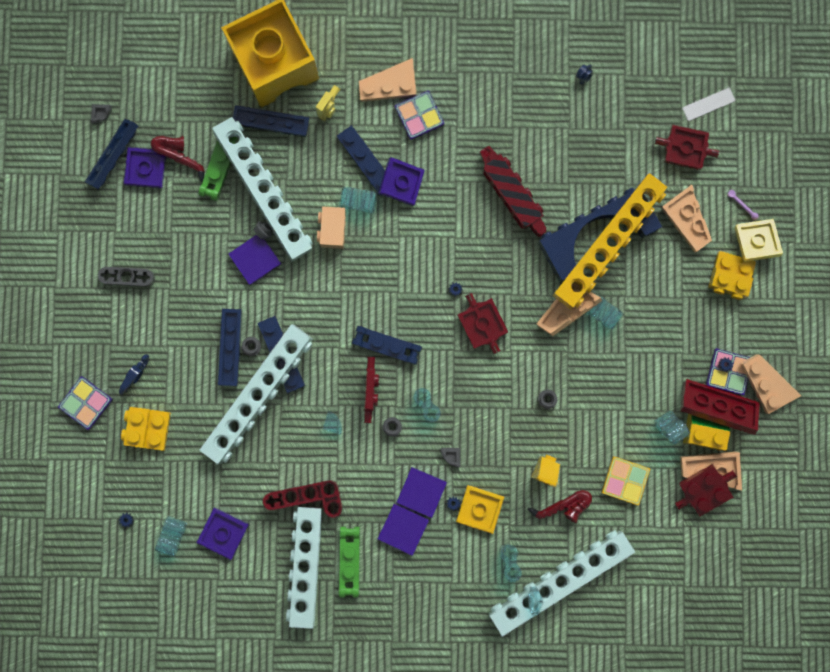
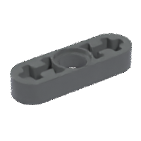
[98,267,155,287]

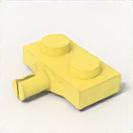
[316,85,340,122]

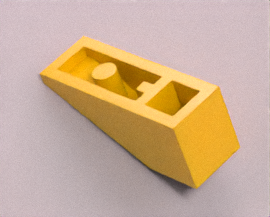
[531,454,560,487]

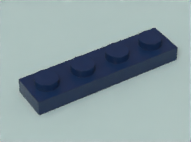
[233,105,310,137]
[85,119,139,189]
[337,125,385,197]
[218,309,242,386]
[258,316,305,393]

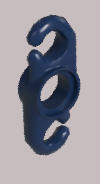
[119,354,149,395]

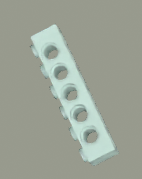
[286,506,323,628]

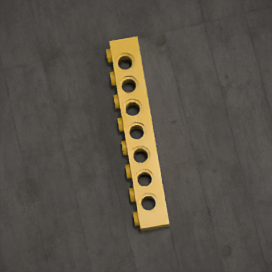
[552,173,667,310]

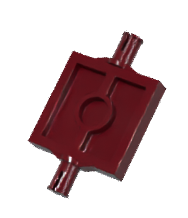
[654,125,719,170]
[457,293,508,355]
[364,357,379,423]
[675,464,737,517]

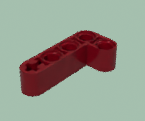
[263,480,343,517]

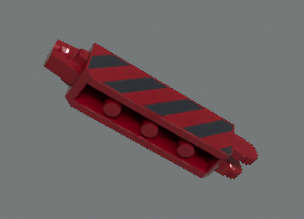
[479,146,547,237]

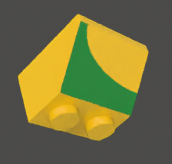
[683,414,730,451]

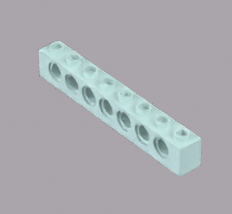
[212,117,313,262]
[200,324,313,464]
[488,530,635,636]

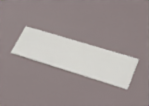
[682,88,736,121]

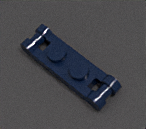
[351,325,422,365]

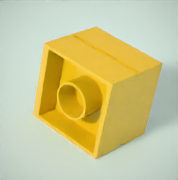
[221,0,319,108]

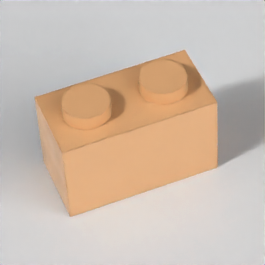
[317,206,346,249]

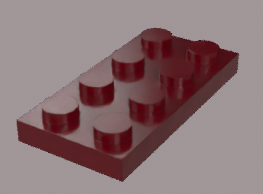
[680,379,760,435]

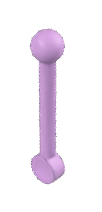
[727,190,759,220]

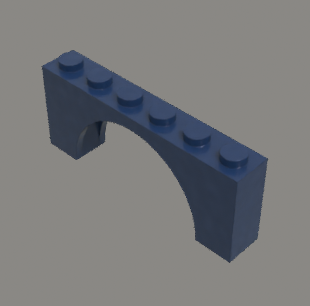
[538,187,662,283]

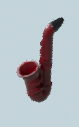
[150,136,205,182]
[527,490,592,524]

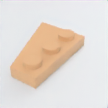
[359,58,416,102]
[661,185,712,253]
[537,283,602,336]
[741,354,801,414]
[680,451,742,490]

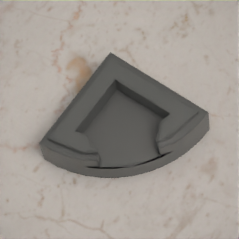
[91,104,112,124]
[441,448,460,467]

